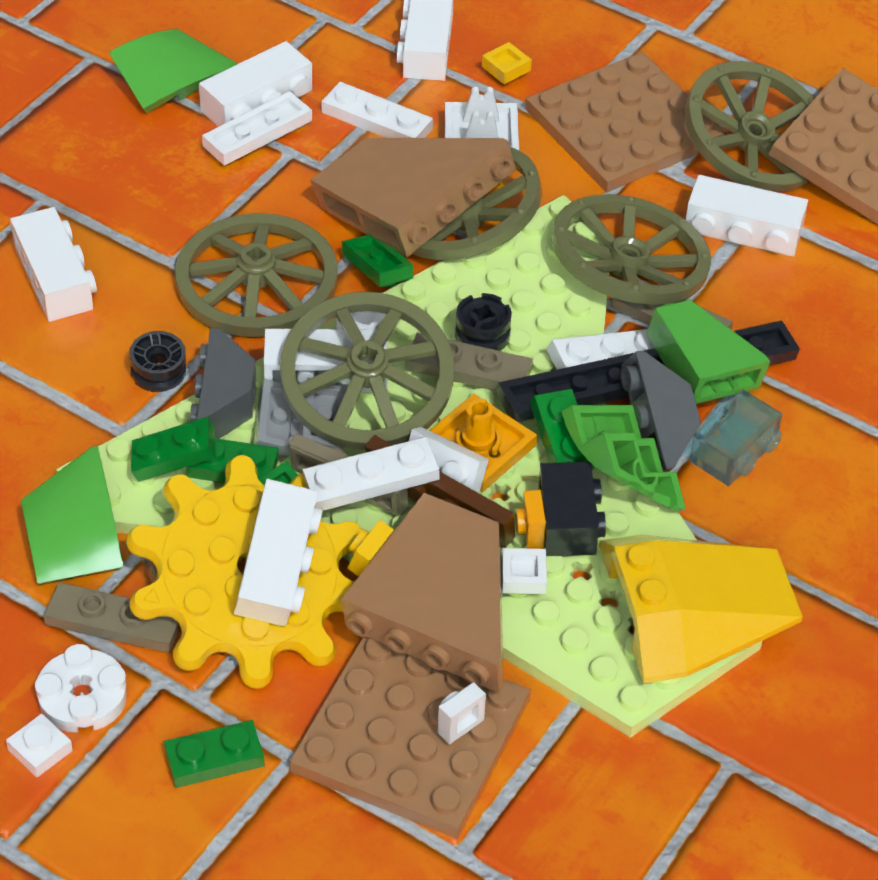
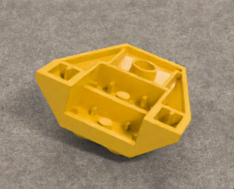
[599,534,803,684]

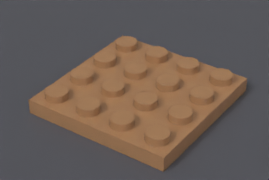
[525,52,726,193]
[768,68,878,224]
[289,637,531,839]

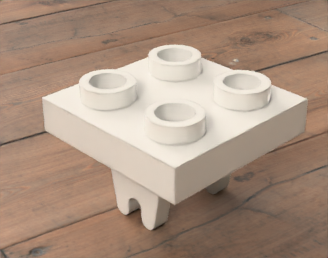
[445,87,519,150]

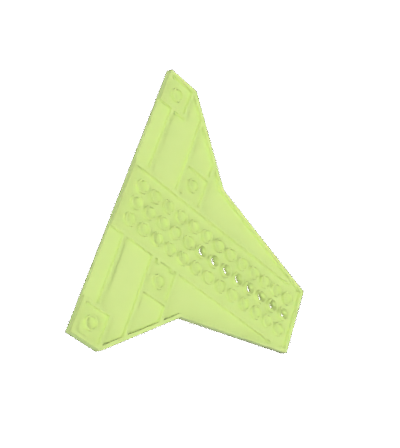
[56,195,762,738]

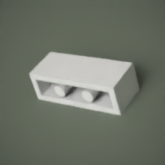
[397,0,454,81]
[199,41,312,127]
[686,175,808,257]
[10,207,97,322]
[264,329,387,392]
[234,479,322,627]

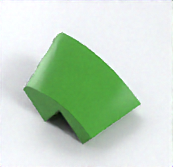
[109,29,238,114]
[561,405,686,512]
[21,446,123,584]

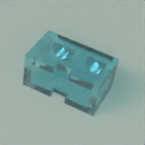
[689,390,782,486]

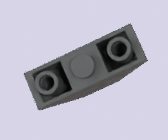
[190,328,257,439]
[621,351,701,472]

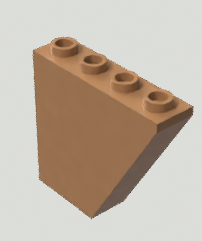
[310,138,516,257]
[341,493,503,693]

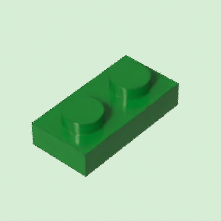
[342,235,413,287]
[530,389,595,470]
[131,416,215,482]
[187,438,279,483]
[164,720,265,788]

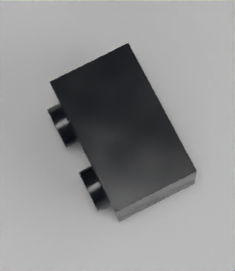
[538,462,606,556]

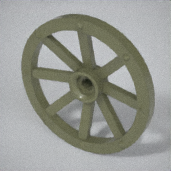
[684,61,815,192]
[412,147,542,260]
[551,194,711,305]
[175,213,338,337]
[280,292,454,450]

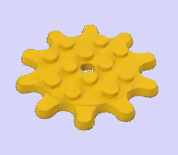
[126,455,362,689]

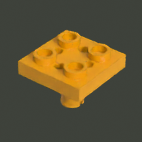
[429,394,537,493]

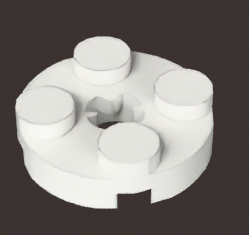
[35,644,127,732]

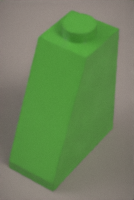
[646,300,770,404]

